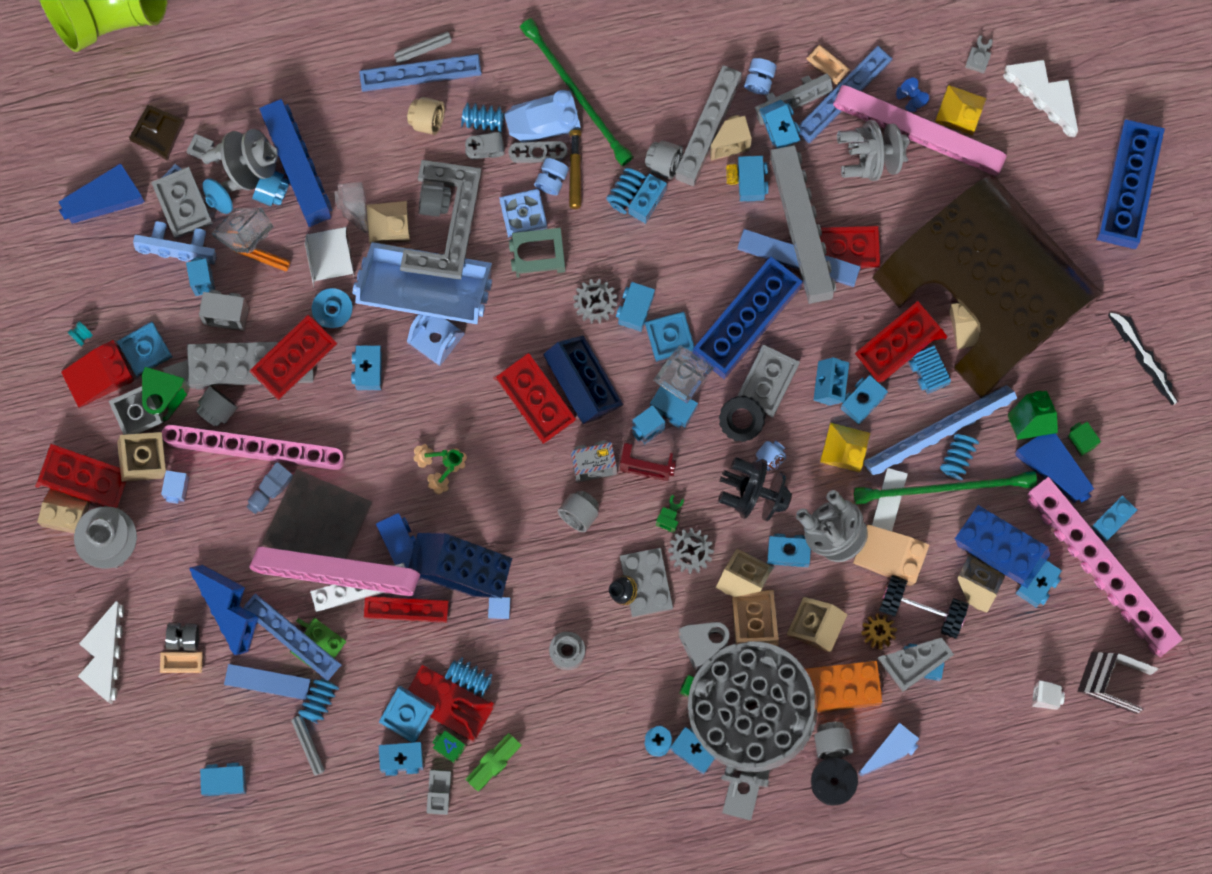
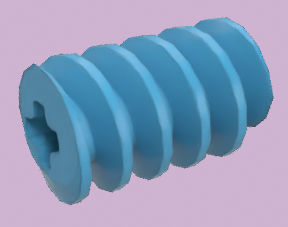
[461,102,504,132]
[606,168,646,214]
[940,434,979,481]
[445,657,493,698]
[298,678,340,725]
[645,726,672,757]

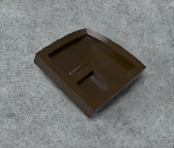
[129,105,184,161]

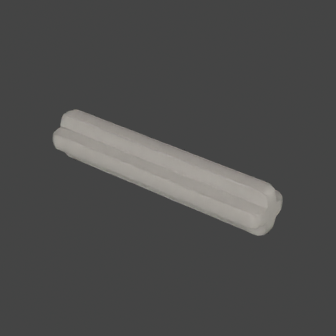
[394,32,452,63]
[292,716,325,776]

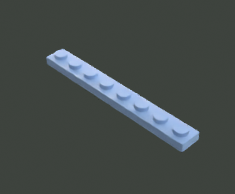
[863,385,1017,475]

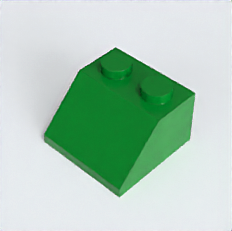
[1008,391,1058,440]

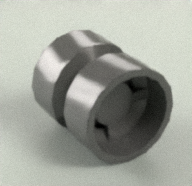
[166,622,199,651]

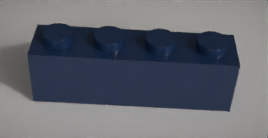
[543,335,624,424]

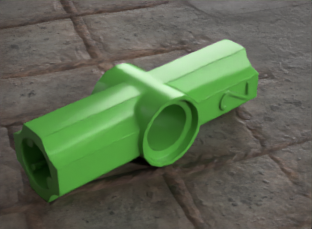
[465,733,522,792]

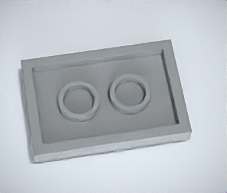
[151,167,212,239]
[738,345,800,418]
[620,548,673,618]

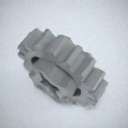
[573,279,617,324]
[668,528,714,574]

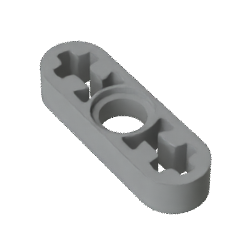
[509,141,567,163]

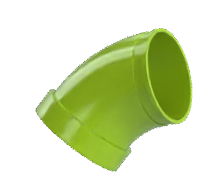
[39,0,168,52]

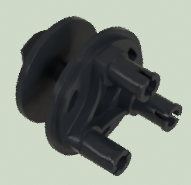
[718,456,792,521]

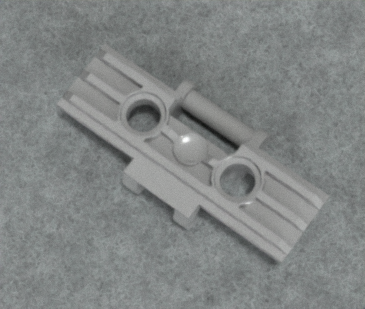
[721,766,770,821]

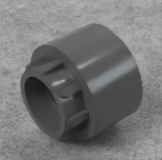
[418,180,451,217]
[197,386,238,427]

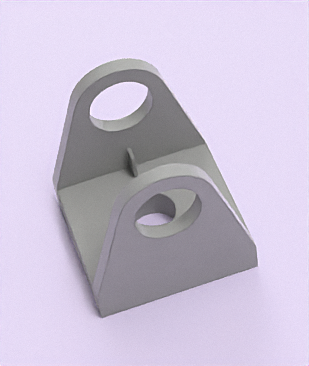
[678,622,729,672]

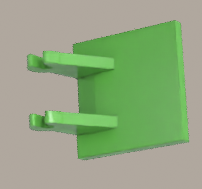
[290,618,346,669]

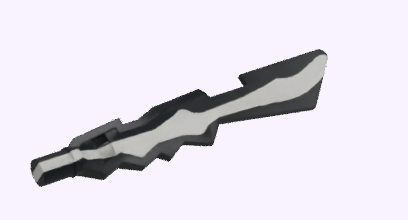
[1108,313,1179,406]

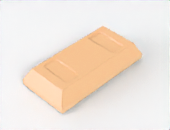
[806,44,850,84]
[160,652,203,673]

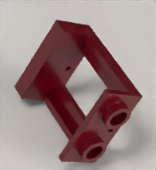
[620,443,676,481]

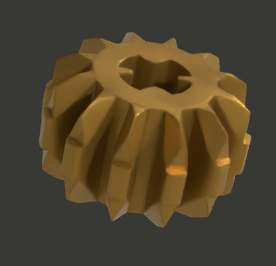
[861,613,897,650]

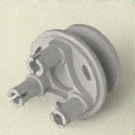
[837,120,910,181]
[201,129,278,193]
[796,490,868,562]
[74,506,137,569]

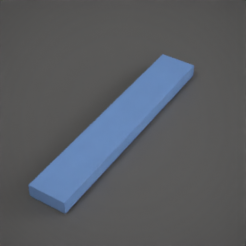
[798,46,892,144]
[359,54,481,92]
[737,229,860,287]
[243,593,341,681]

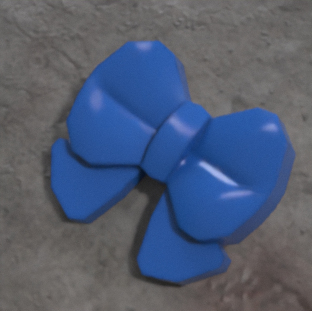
[896,77,930,112]

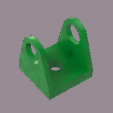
[142,367,190,422]

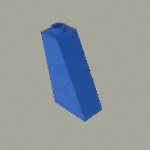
[58,164,145,224]
[1015,433,1094,504]

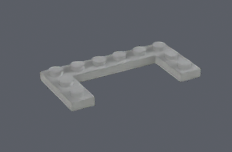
[400,160,482,280]

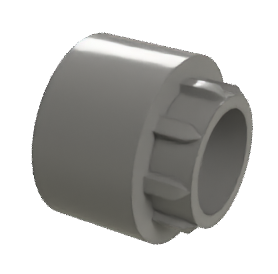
[645,140,683,179]
[557,491,599,532]
[549,632,585,670]
[814,722,853,759]

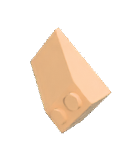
[853,525,929,586]
[732,590,779,647]

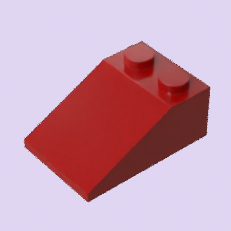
[61,340,134,408]

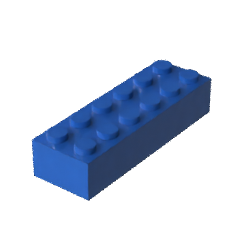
[259,99,333,227]
[1096,119,1165,249]
[693,257,803,380]

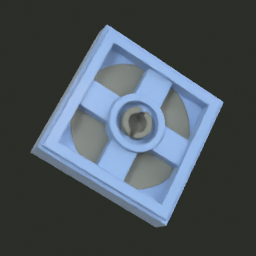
[499,189,548,237]

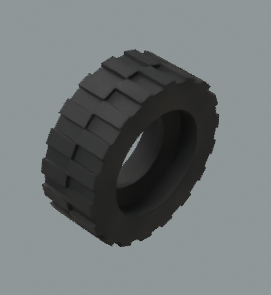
[719,395,766,442]

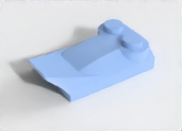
[504,90,581,143]

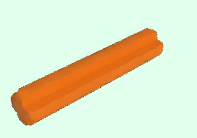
[232,241,291,271]

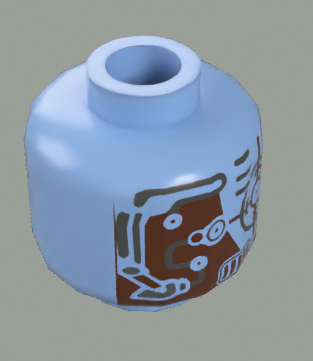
[756,440,786,472]

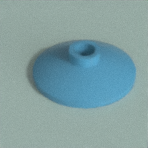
[203,178,233,214]
[312,288,353,329]

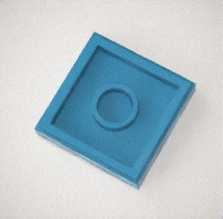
[645,311,694,362]
[116,322,173,377]
[379,686,436,743]

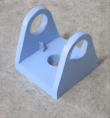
[407,314,465,366]

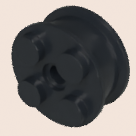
[811,758,858,806]

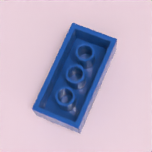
[955,505,1050,588]

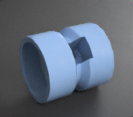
[744,58,777,95]
[534,158,569,196]

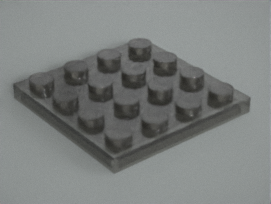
[262,469,372,559]

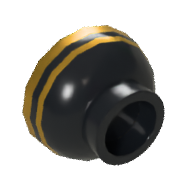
[609,575,637,605]

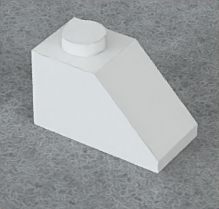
[1032,680,1065,710]

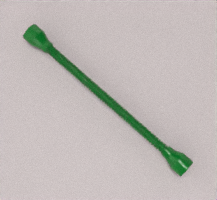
[520,18,634,166]
[853,471,1037,504]

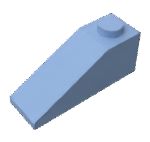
[858,723,919,776]

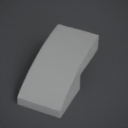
[427,769,451,815]

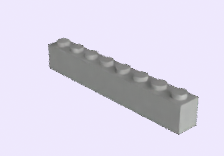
[770,145,836,304]

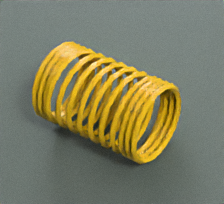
[726,164,739,185]

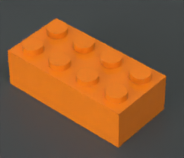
[805,661,882,713]

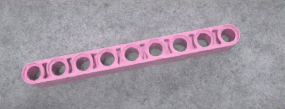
[833,85,1007,175]
[162,425,345,470]
[250,547,420,596]

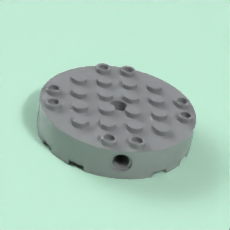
[688,641,818,772]

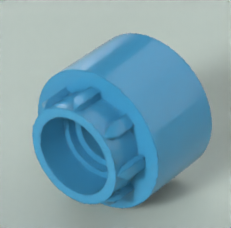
[252,171,290,207]

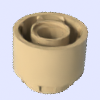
[407,97,445,135]

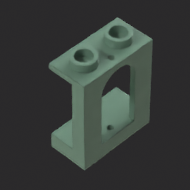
[509,228,565,277]

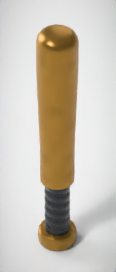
[569,130,581,209]

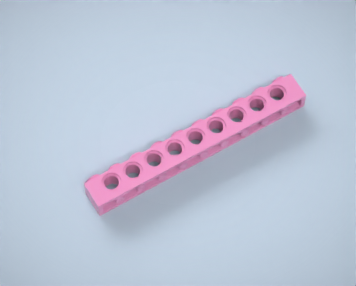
[1027,477,1183,657]

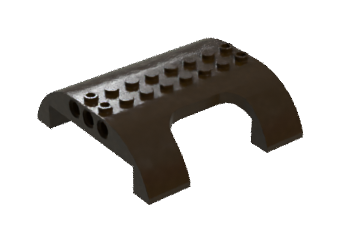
[872,175,1103,398]

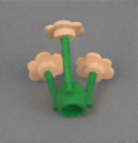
[413,444,467,494]

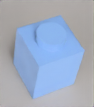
[161,470,189,504]

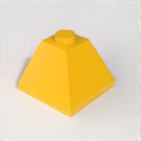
[935,85,986,135]
[820,423,870,473]

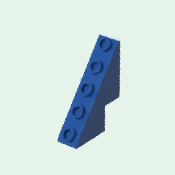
[189,565,259,655]

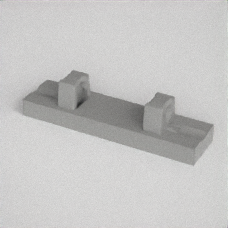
[755,74,833,125]

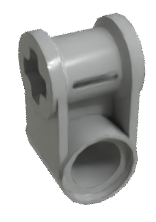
[465,132,505,160]

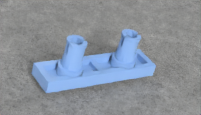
[133,221,217,265]

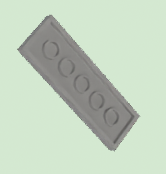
[187,342,313,386]

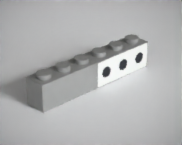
[675,65,742,187]

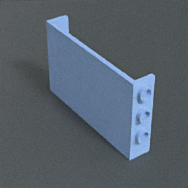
[353,242,492,324]

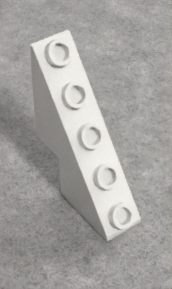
[1003,60,1078,137]
[311,563,405,612]
[78,601,124,704]

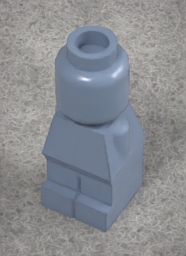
[246,462,295,514]

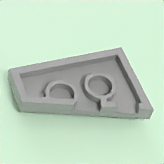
[878,638,954,692]

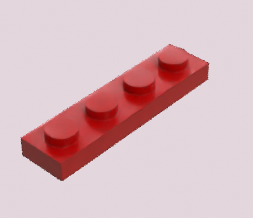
[364,597,449,623]

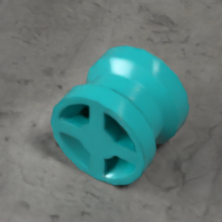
[67,321,93,347]

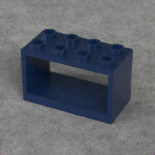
[408,533,512,598]

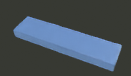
[224,664,311,701]

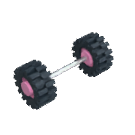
[879,576,969,639]

